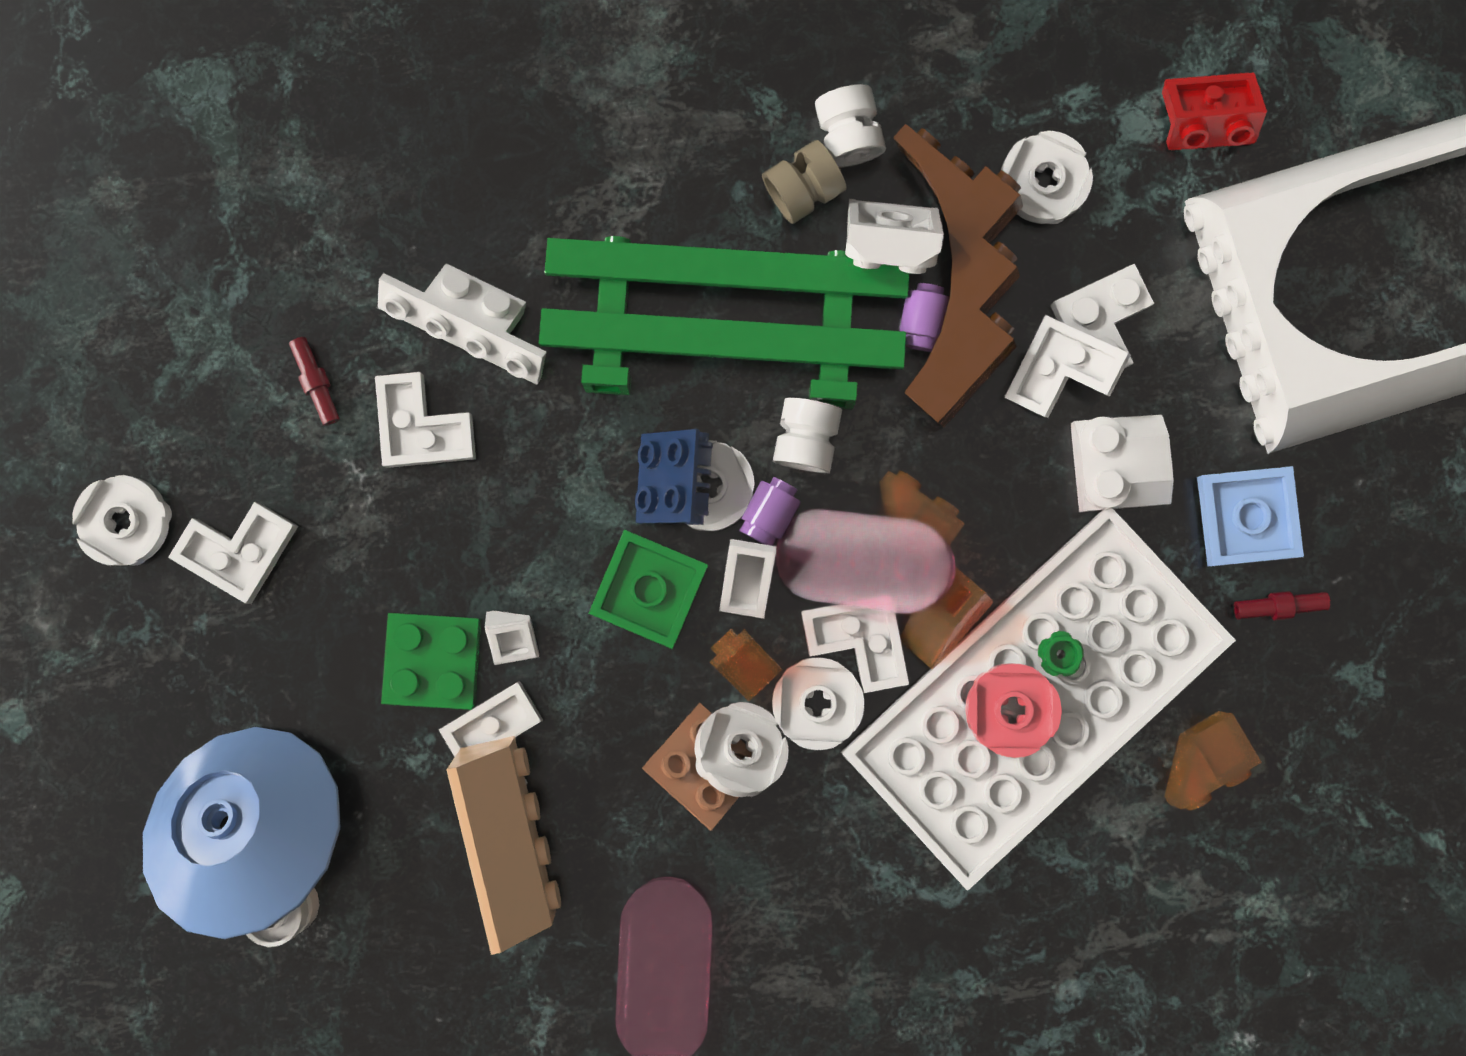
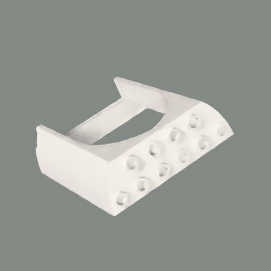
[1184,114,1466,454]

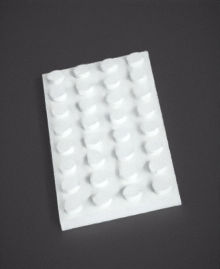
[841,508,1236,891]

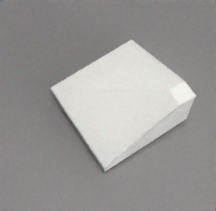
[485,611,539,665]

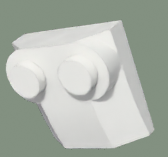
[845,199,944,274]
[1070,415,1174,512]

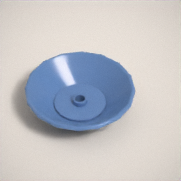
[143,727,341,939]

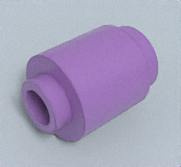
[899,283,950,352]
[739,477,801,546]

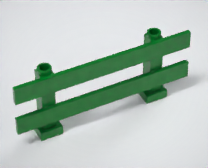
[539,236,909,410]

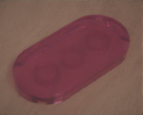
[775,509,955,613]
[616,877,712,1056]

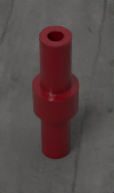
[289,337,340,426]
[1234,591,1330,620]

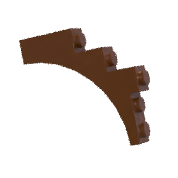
[893,124,1023,428]

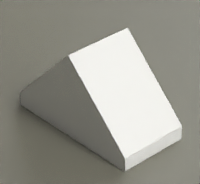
[719,539,777,618]

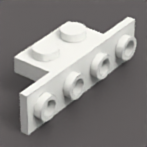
[378,264,546,385]

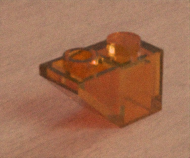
[880,470,965,570]
[900,563,994,669]
[710,629,782,701]
[1165,711,1262,810]

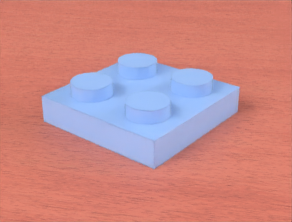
[1197,466,1304,566]

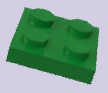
[588,530,708,649]
[381,613,482,710]

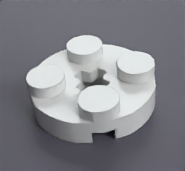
[1001,131,1093,224]
[687,440,754,531]
[72,475,172,566]
[772,658,864,750]
[695,702,788,797]

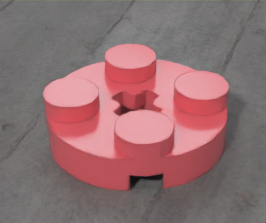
[965,663,1062,758]

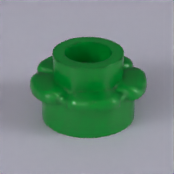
[1038,631,1084,676]

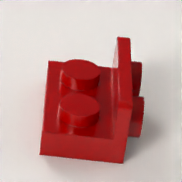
[1162,72,1267,150]

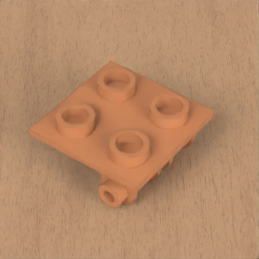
[642,703,752,831]

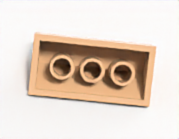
[447,736,561,955]

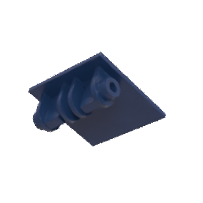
[635,429,713,525]

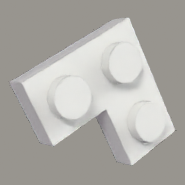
[1050,264,1154,368]
[1005,315,1131,418]
[375,372,476,468]
[168,502,298,604]
[801,594,909,693]
[439,681,543,784]

